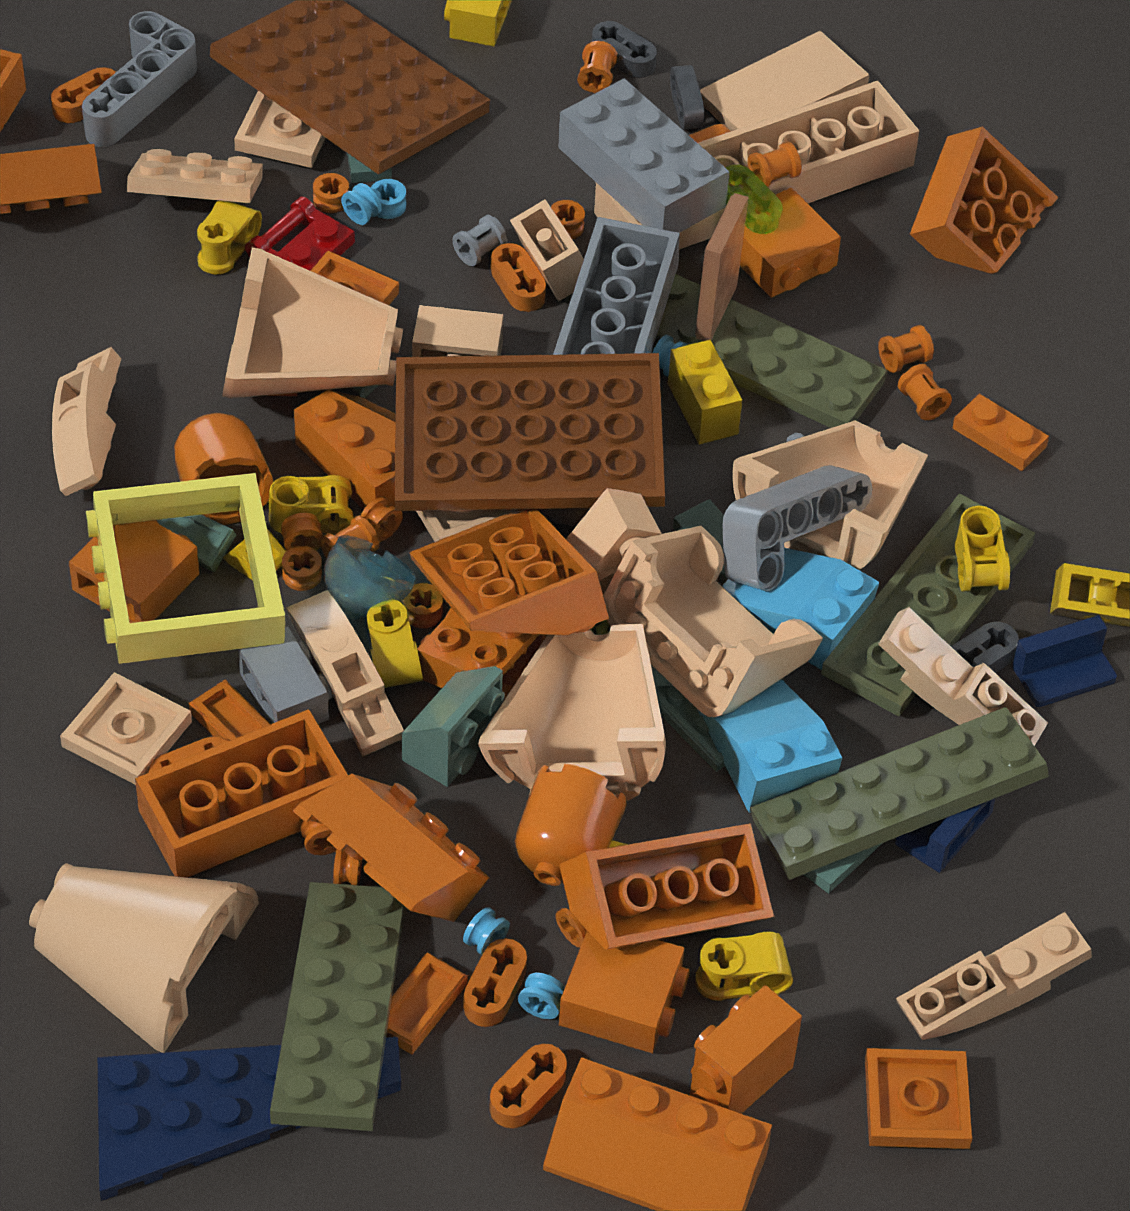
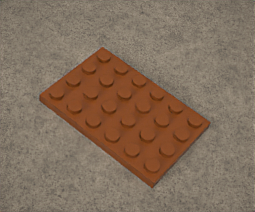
[210,0,491,175]
[395,353,665,511]

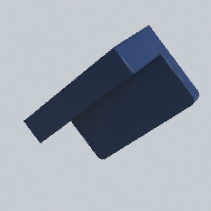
[1012,615,1117,707]
[895,798,996,873]

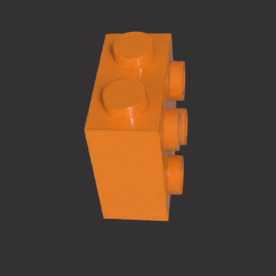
[740,187,841,298]
[69,520,199,623]
[417,607,546,701]
[559,931,690,1054]
[690,985,802,1114]

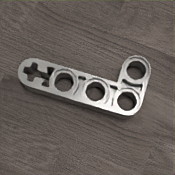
[82,11,197,147]
[723,465,872,591]

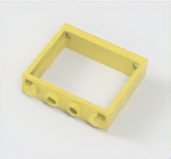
[86,473,285,664]

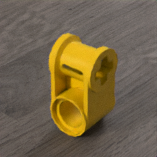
[197,200,262,275]
[269,475,354,534]
[955,506,1010,592]
[367,599,423,688]
[695,932,793,1001]

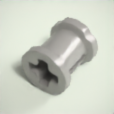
[452,214,508,266]

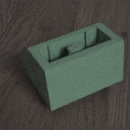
[402,666,505,787]

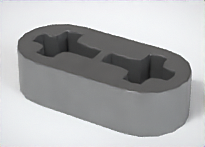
[592,21,657,78]
[670,65,704,130]
[951,622,1019,673]

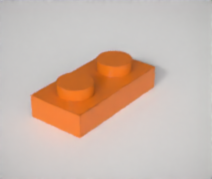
[952,393,1049,471]

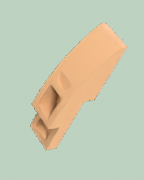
[52,347,122,496]
[286,590,404,757]
[878,607,1048,746]
[896,912,1092,1040]

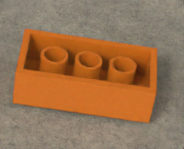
[135,709,348,878]

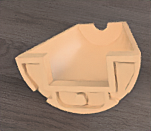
[222,247,403,399]
[732,420,928,570]
[478,624,666,801]
[29,863,259,1053]

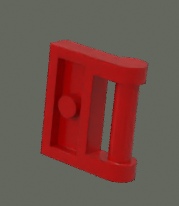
[245,196,355,271]

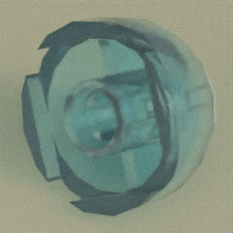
[324,535,416,620]

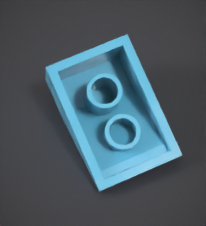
[722,548,879,670]
[697,679,842,813]

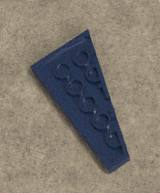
[97,1037,401,1201]

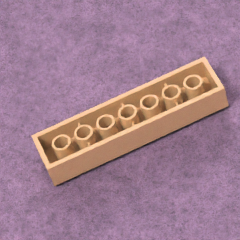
[594,81,919,249]

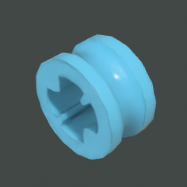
[371,179,406,219]
[341,183,382,225]
[652,335,686,377]
[463,907,510,955]
[518,973,565,1019]

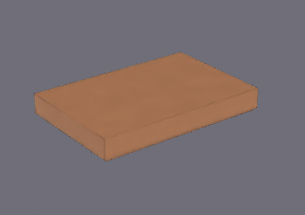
[695,193,749,341]

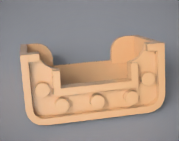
[604,526,823,718]

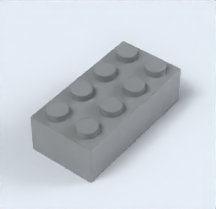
[558,78,729,233]

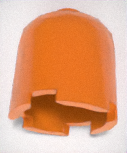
[174,413,273,525]
[515,764,627,886]

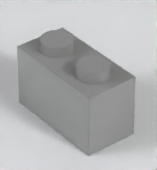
[238,627,333,724]

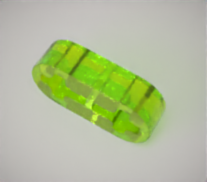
[725,165,783,234]

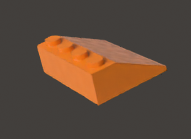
[409,509,609,636]

